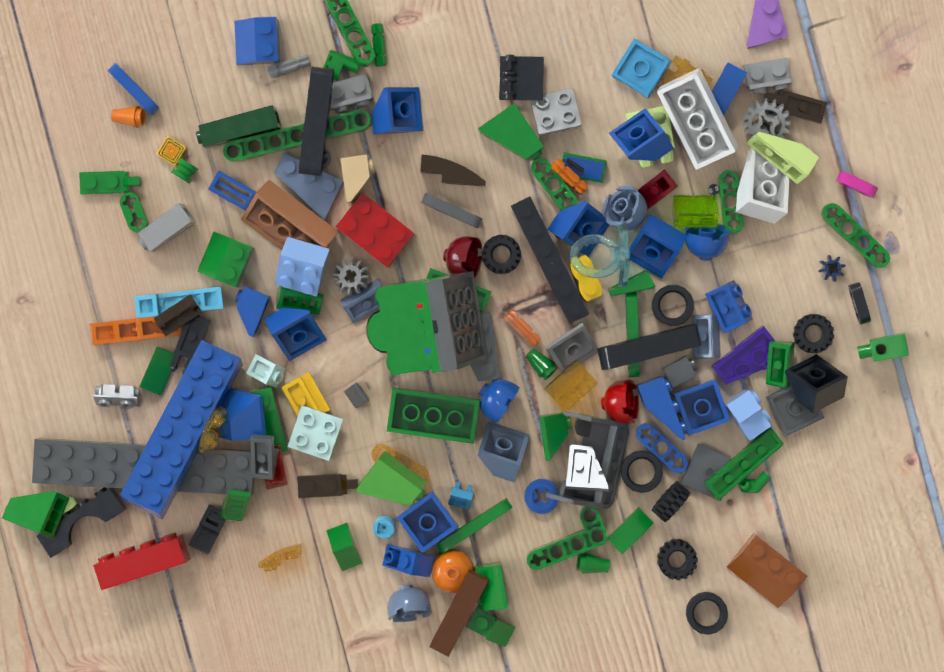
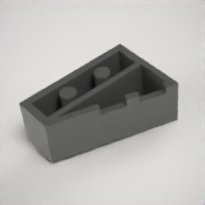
[470,313,500,381]

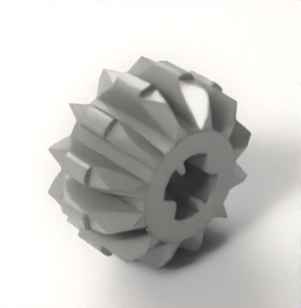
[332,258,370,295]

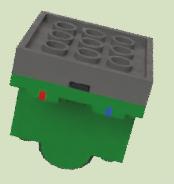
[366,271,488,375]

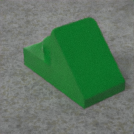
[467,607,516,647]

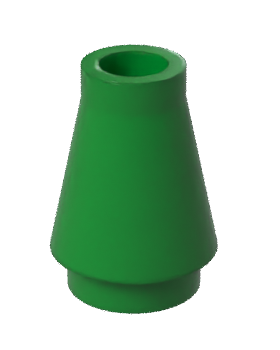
[525,348,557,380]
[576,552,610,574]

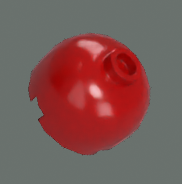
[601,379,639,424]

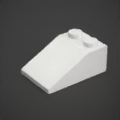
[736,147,789,224]

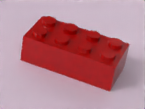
[93,532,191,590]

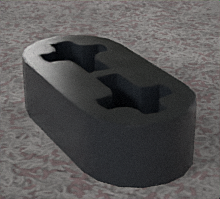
[848,282,871,325]

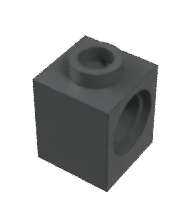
[662,356,698,388]

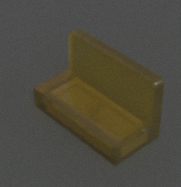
[545,360,598,411]

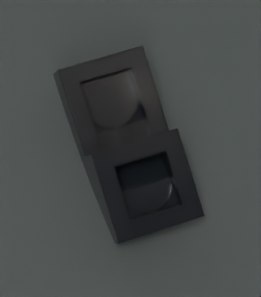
[189,504,226,555]

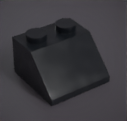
[785,354,848,413]

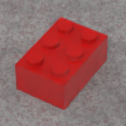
[335,192,415,268]

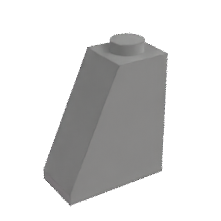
[138,203,196,252]

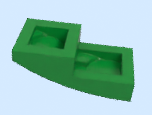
[607,507,654,554]

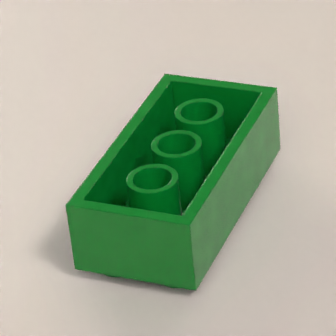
[386,387,480,444]

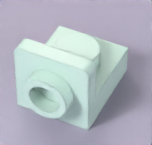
[246,354,285,388]

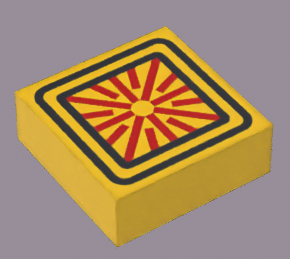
[156,136,187,166]

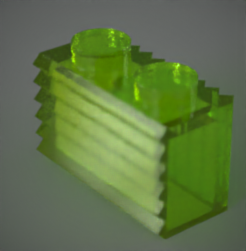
[672,195,719,227]

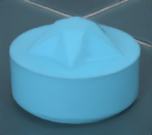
[373,516,395,539]

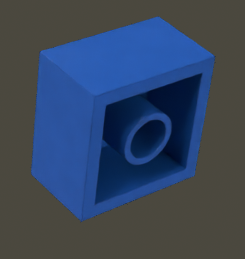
[673,379,731,436]
[397,490,459,553]

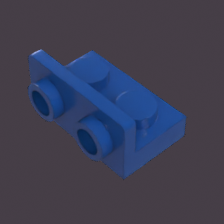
[705,280,752,333]

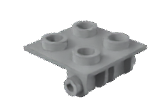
[531,88,582,136]

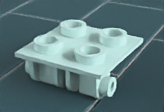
[287,406,343,461]

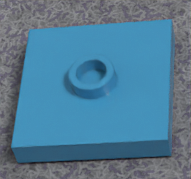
[611,38,672,99]

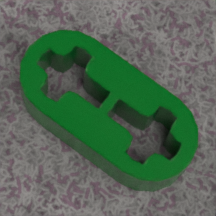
[120,192,148,233]

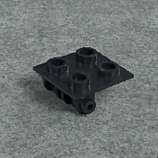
[499,54,544,101]

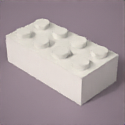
[657,68,738,170]

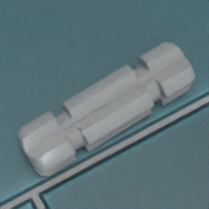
[268,55,311,78]

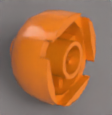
[431,549,474,593]

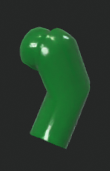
[739,471,771,493]

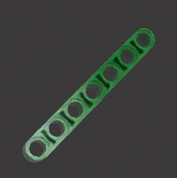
[223,110,372,162]

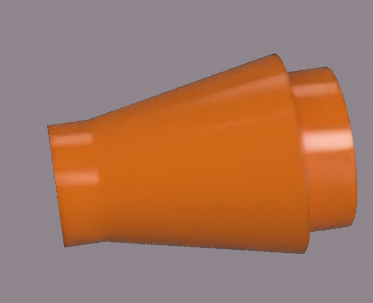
[111,106,146,128]

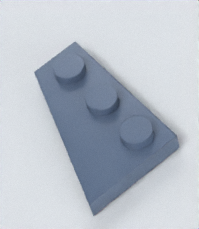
[275,153,344,221]

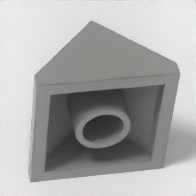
[545,323,598,375]

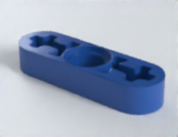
[108,63,159,115]
[635,423,688,473]

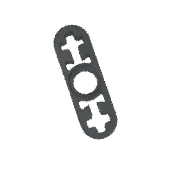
[421,193,483,229]

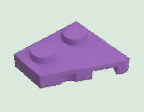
[746,0,788,49]

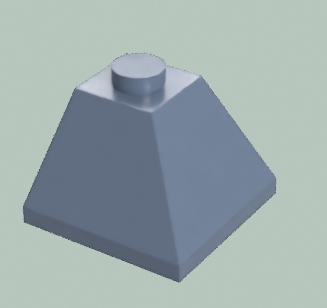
[478,421,529,482]

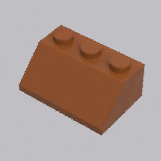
[727,533,808,608]

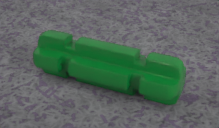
[371,23,387,67]

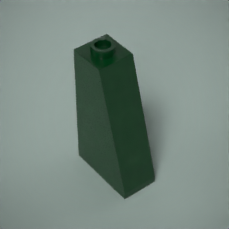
[196,105,282,148]

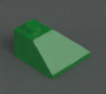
[539,412,572,461]

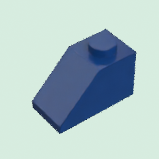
[235,286,271,337]

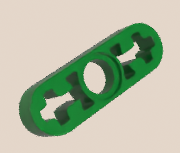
[531,158,577,210]
[718,170,744,234]

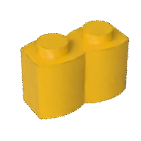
[570,255,602,302]

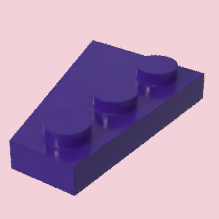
[711,325,775,384]

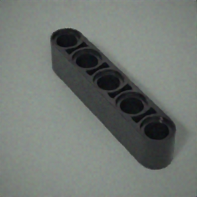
[299,66,334,176]
[597,324,702,370]

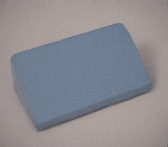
[341,279,382,323]
[692,315,721,359]

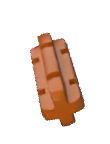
[551,159,588,194]
[504,310,541,347]

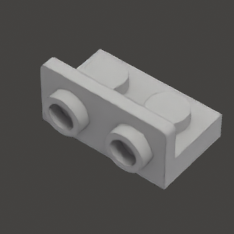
[743,58,793,94]
[330,74,374,113]

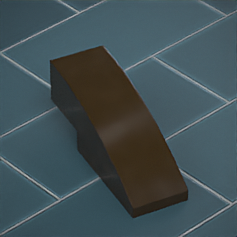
[420,154,486,187]

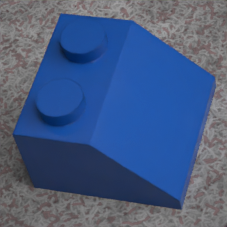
[234,17,280,65]
[624,214,686,279]

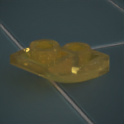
[199,406,228,453]
[258,544,302,571]

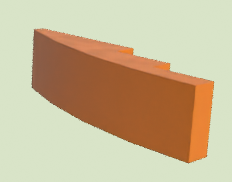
[90,316,182,345]

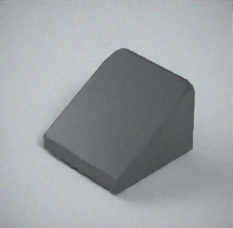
[344,382,369,408]

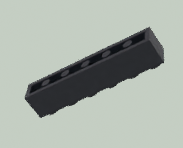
[510,196,589,324]

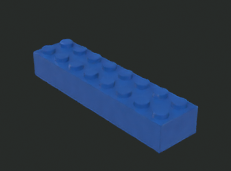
[120,340,243,519]

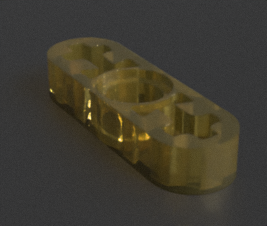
[371,444,429,481]

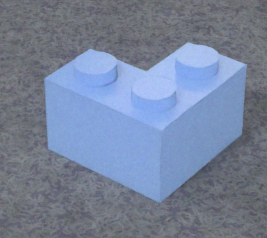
[725,389,772,441]

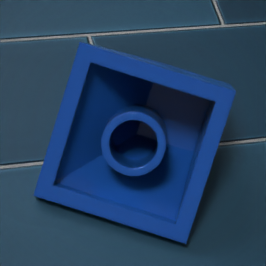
[371,87,423,134]
[609,108,674,161]
[547,201,609,257]
[264,308,327,361]
[215,388,266,441]

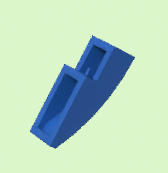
[712,62,747,116]

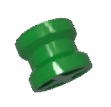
[171,158,198,184]

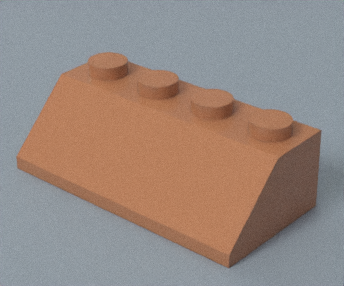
[241,180,339,250]

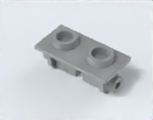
[93,384,140,409]

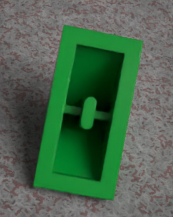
[327,523,363,571]

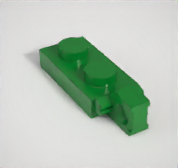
[79,171,141,195]

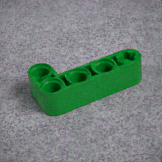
[526,506,608,570]

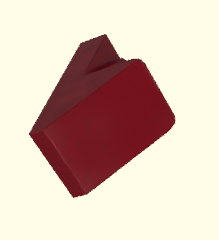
[637,169,678,210]

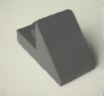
[250,434,279,480]

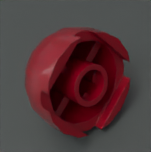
[443,236,482,278]

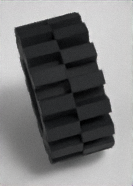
[482,234,521,274]
[793,314,834,353]
[652,481,691,522]
[657,539,698,580]

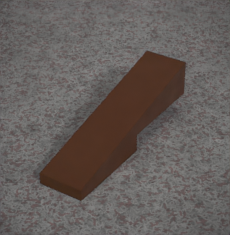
[429,569,489,657]

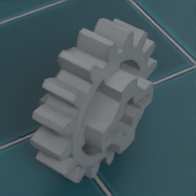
[743,98,791,139]

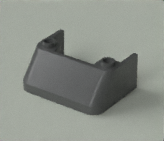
[546,411,629,509]

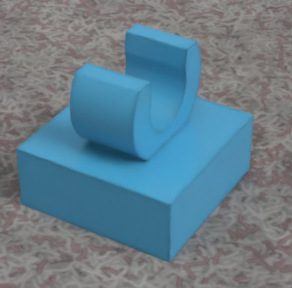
[448,482,473,510]

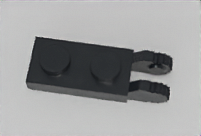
[170,316,211,375]

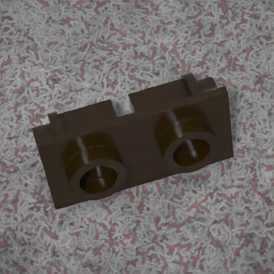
[154,294,202,336]

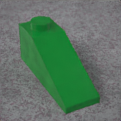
[250,387,289,452]

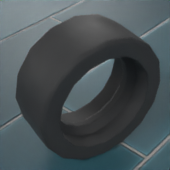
[652,285,694,326]
[621,451,663,493]
[686,592,728,635]

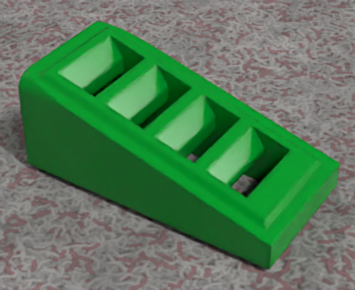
[608,270,656,296]
[276,286,324,315]
[221,490,251,521]

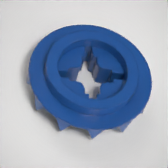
[524,479,559,514]

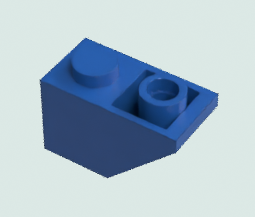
[382,544,435,577]

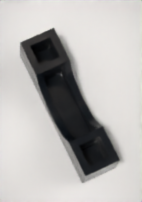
[36,487,127,558]

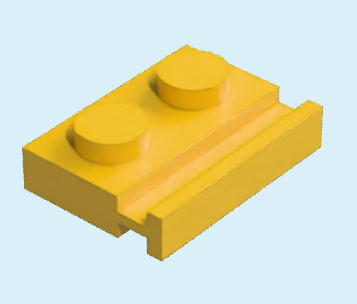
[281,372,331,416]

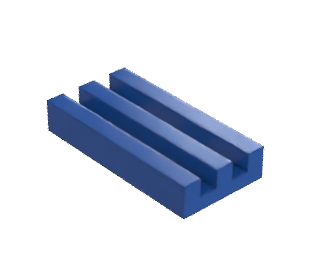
[208,171,257,211]

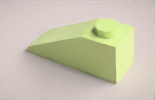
[746,132,819,184]

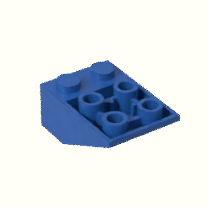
[636,376,688,440]

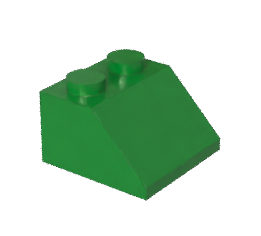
[197,231,254,288]
[474,561,508,611]

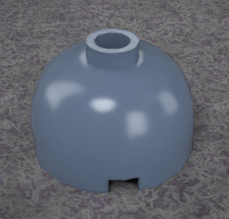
[602,185,647,231]
[387,585,432,622]

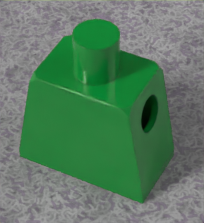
[857,332,909,362]

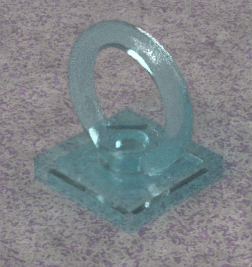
[570,225,630,287]

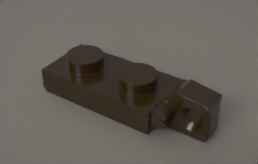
[764,90,827,124]
[297,473,358,498]

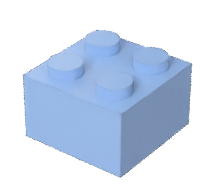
[275,237,330,297]

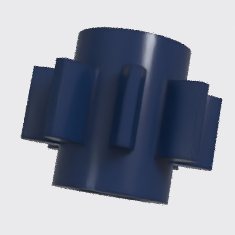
[818,255,846,282]

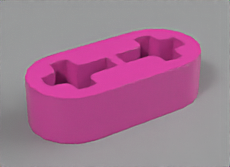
[836,171,878,198]

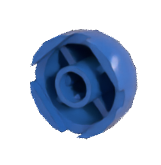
[685,222,729,261]
[479,379,520,423]

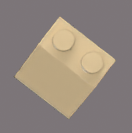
[340,155,375,204]

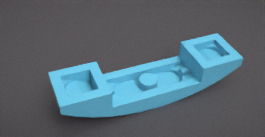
[134,286,224,318]

